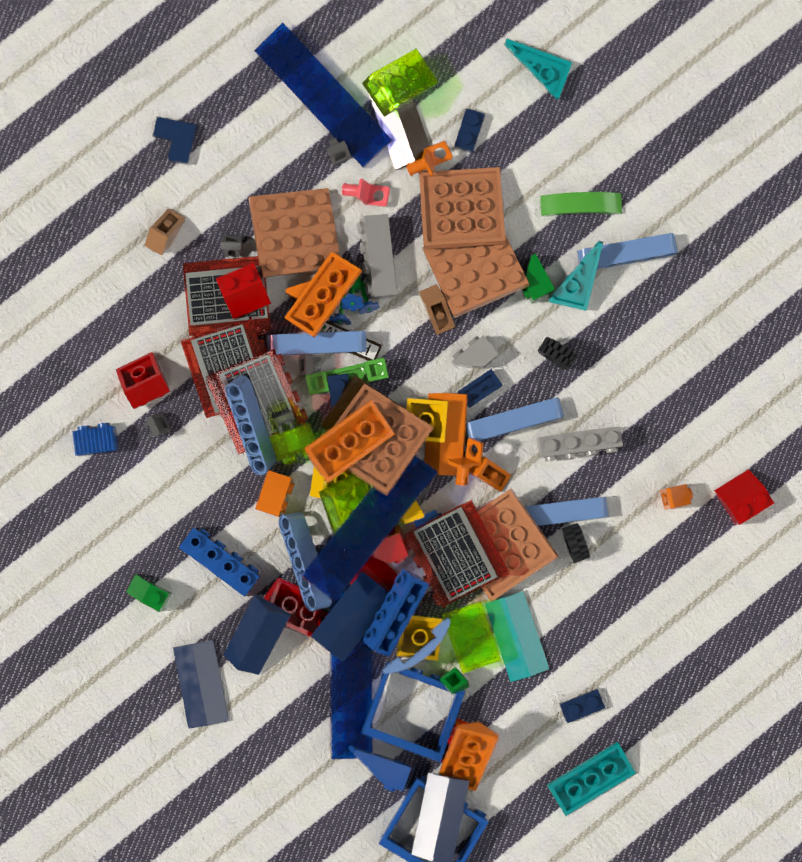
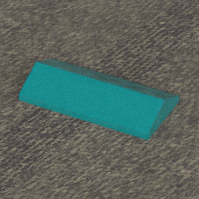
[485,591,549,682]
[547,742,636,816]

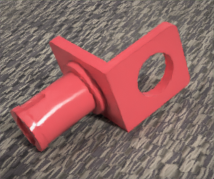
[342,179,390,207]

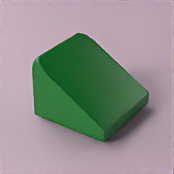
[439,667,469,694]

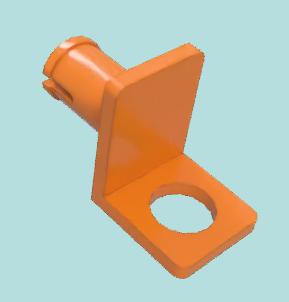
[406,141,453,176]
[447,438,484,486]

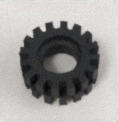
[537,337,577,371]
[562,523,590,563]

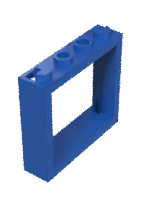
[361,660,465,762]
[379,776,488,862]

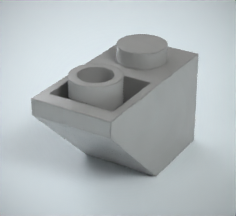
[452,335,499,369]

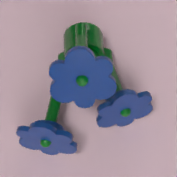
[329,275,380,325]

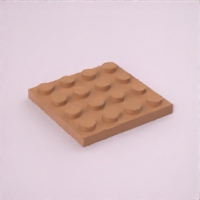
[419,167,506,249]
[248,188,340,278]
[422,235,529,318]
[334,383,433,495]
[469,488,558,602]

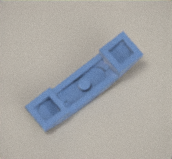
[382,618,451,674]

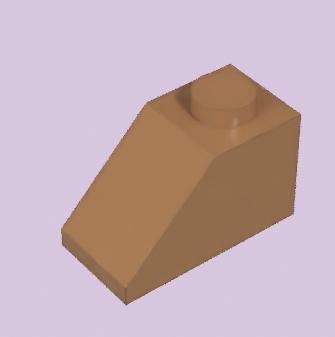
[144,208,186,255]
[418,284,455,335]

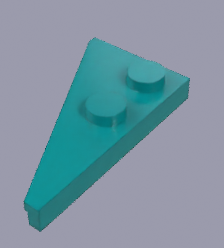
[504,38,573,100]
[549,241,603,311]

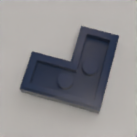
[153,116,197,165]

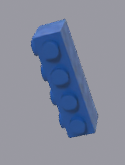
[179,527,261,597]
[363,569,430,657]

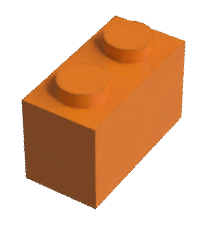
[255,470,295,517]

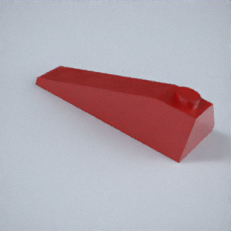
[264,578,328,638]

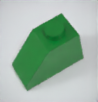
[521,254,555,303]
[126,574,172,612]

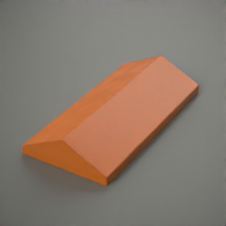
[284,252,362,338]
[424,393,468,476]
[304,400,394,483]
[438,722,499,791]

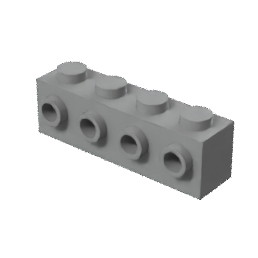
[358,214,397,299]
[537,426,623,461]

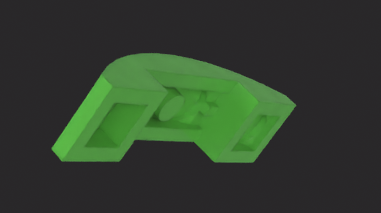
[540,192,622,216]
[305,358,389,395]

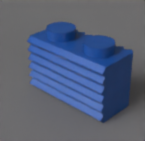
[72,423,119,456]

